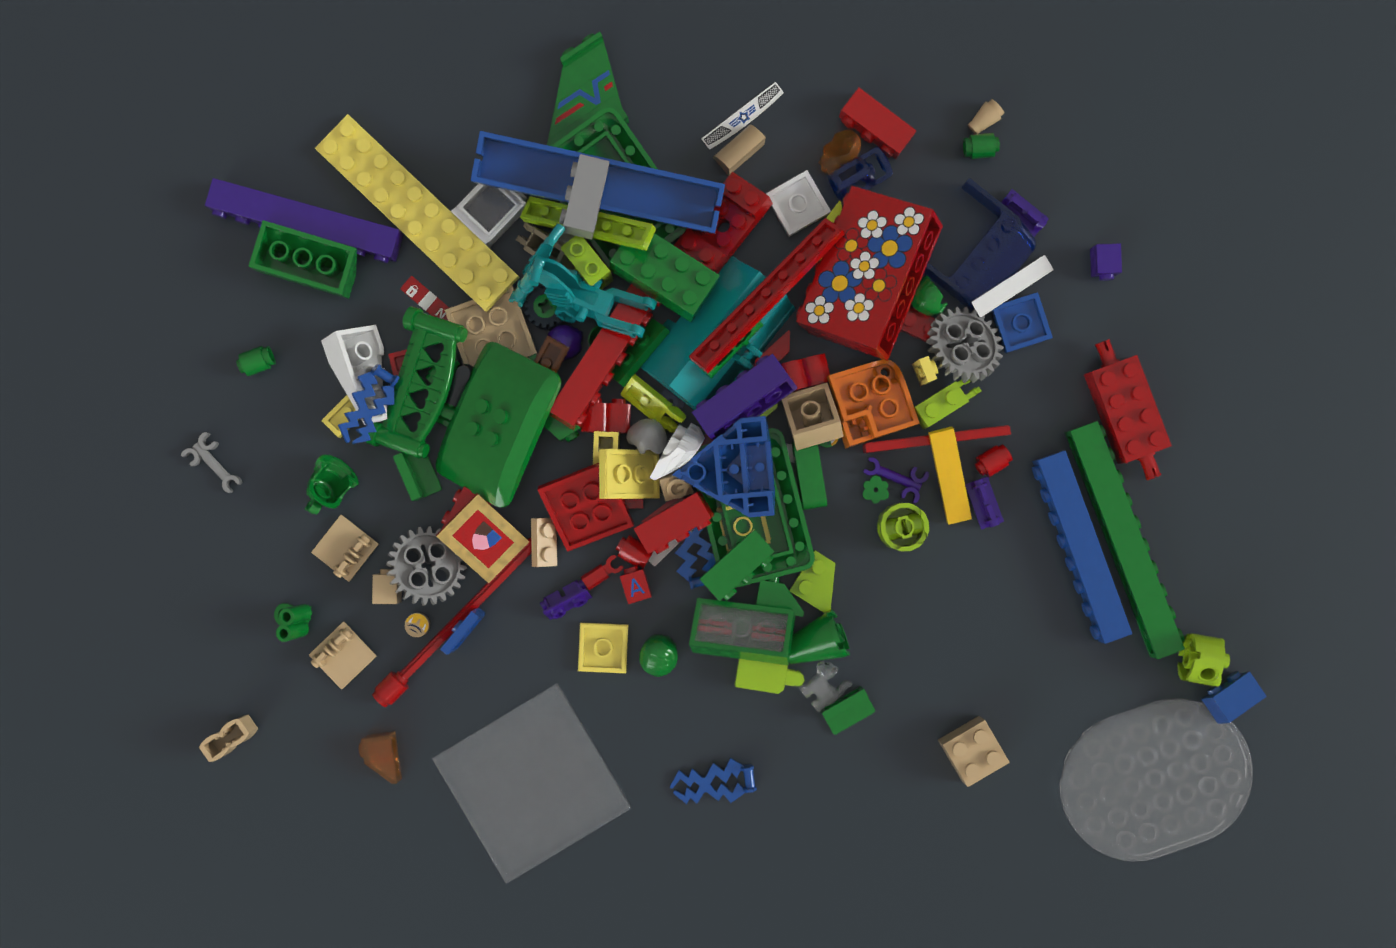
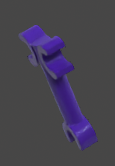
[862,457,929,504]

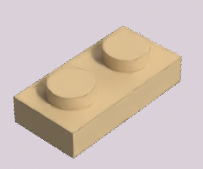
[531,518,557,567]

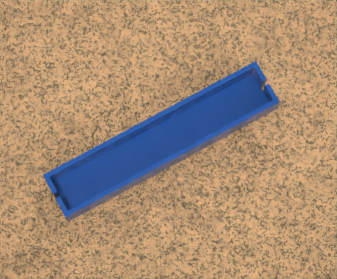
[471,131,725,234]

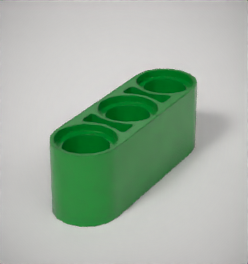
[792,441,827,510]

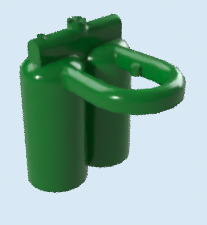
[274,603,312,642]

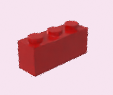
[839,87,917,159]
[634,490,714,554]

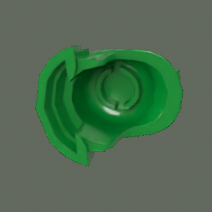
[305,455,359,515]

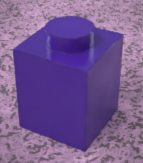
[1090,243,1122,281]

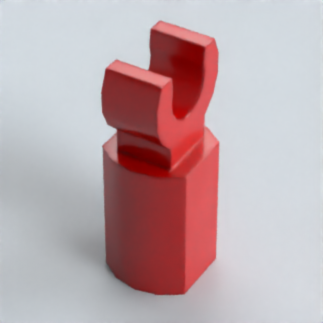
[581,555,624,590]

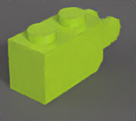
[914,379,981,429]
[734,659,805,694]

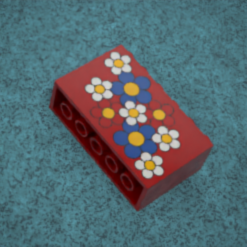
[796,186,943,361]

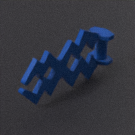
[338,364,400,444]
[675,527,716,590]
[670,758,757,804]

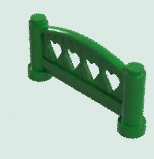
[365,306,468,458]

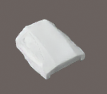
[650,423,705,480]

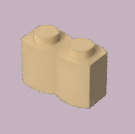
[199,715,258,762]

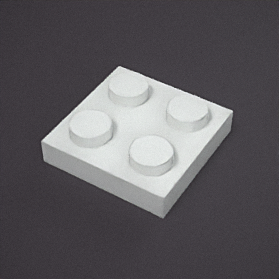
[766,170,831,237]

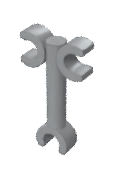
[181,432,243,493]

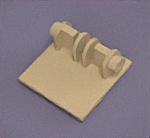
[311,514,379,582]
[309,621,377,690]

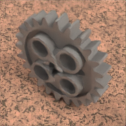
[926,307,1004,383]
[386,526,467,606]

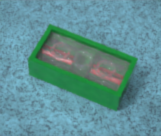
[689,598,796,665]

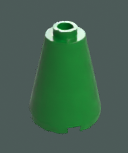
[789,610,850,664]

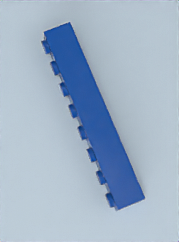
[1032,450,1132,644]

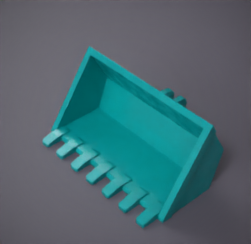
[641,256,796,410]

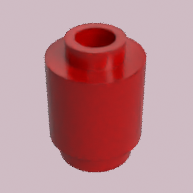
[975,444,1013,478]
[616,535,653,568]

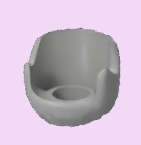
[626,419,668,454]

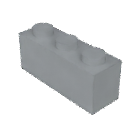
[559,154,609,240]

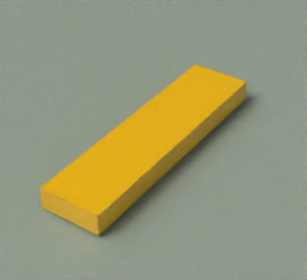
[928,427,972,525]

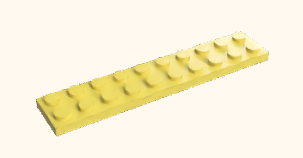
[315,114,520,312]

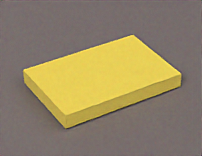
[599,449,660,499]

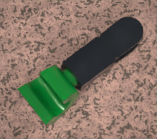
[436,364,473,427]

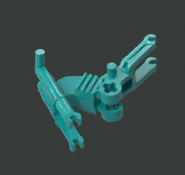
[509,224,657,338]

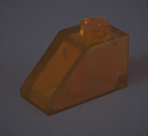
[359,731,402,784]

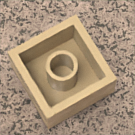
[782,383,843,451]
[938,716,1010,787]

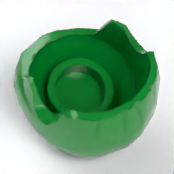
[911,275,948,316]
[639,634,678,677]

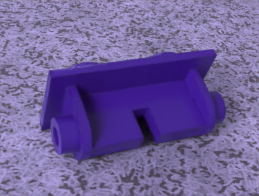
[996,189,1049,238]
[965,477,1004,530]
[540,580,592,620]

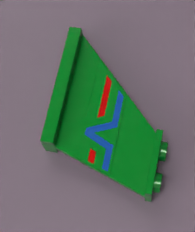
[547,31,629,146]

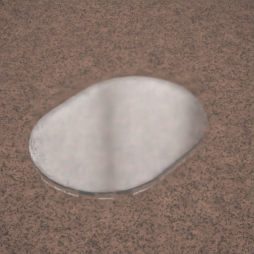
[1060,698,1253,861]

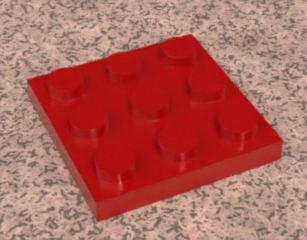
[537,463,634,552]

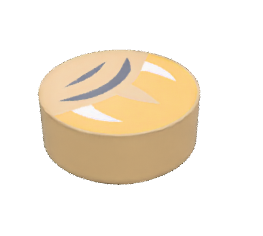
[405,613,430,637]

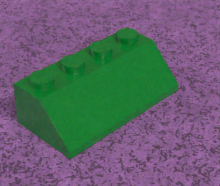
[248,220,357,299]

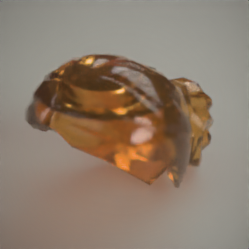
[819,130,861,175]

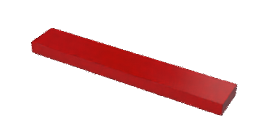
[862,425,1011,453]

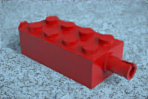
[1084,339,1172,480]

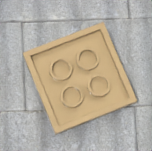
[444,286,538,367]

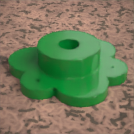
[862,476,889,504]

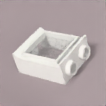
[451,184,527,248]

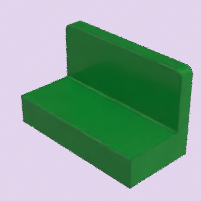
[393,453,442,501]
[820,686,875,735]

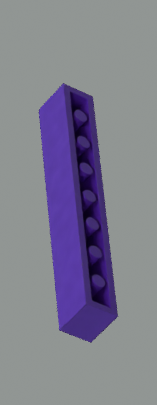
[205,178,404,263]

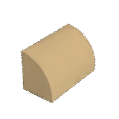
[713,125,766,176]

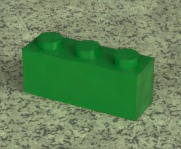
[699,529,775,601]

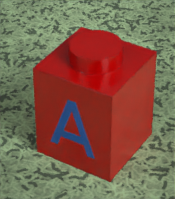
[620,566,652,604]

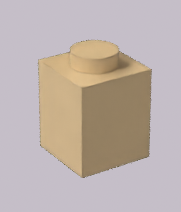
[372,569,402,604]

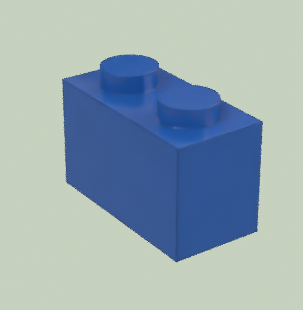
[1202,671,1267,724]

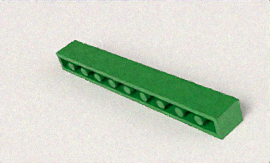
[1064,421,1185,659]

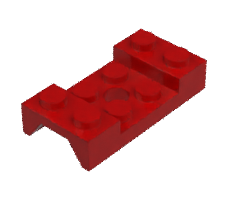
[674,172,773,274]

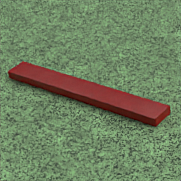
[689,218,845,373]

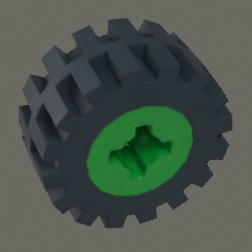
[524,286,564,330]

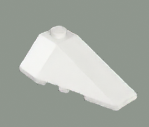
[321,325,387,425]

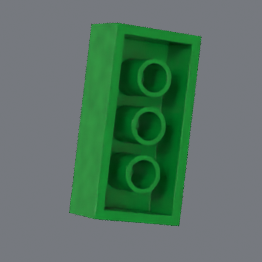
[609,233,720,322]

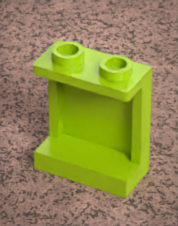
[561,236,614,290]

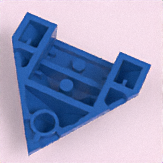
[672,416,775,518]

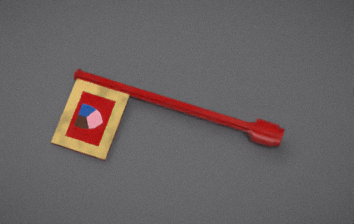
[372,493,532,707]

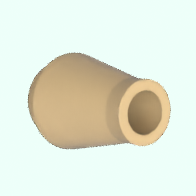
[968,99,1004,134]

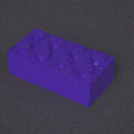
[692,354,798,440]

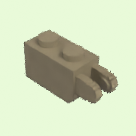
[516,222,575,270]

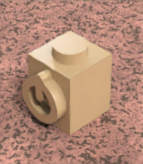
[659,465,693,501]

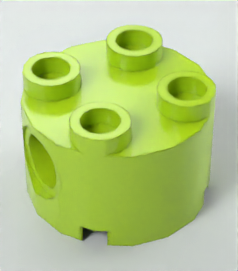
[877,503,929,551]
[1177,633,1230,687]

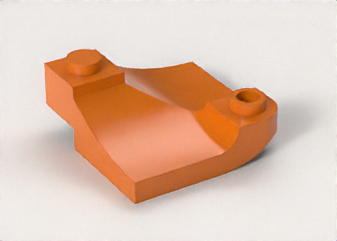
[827,359,920,449]

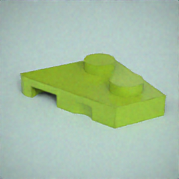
[789,550,835,613]

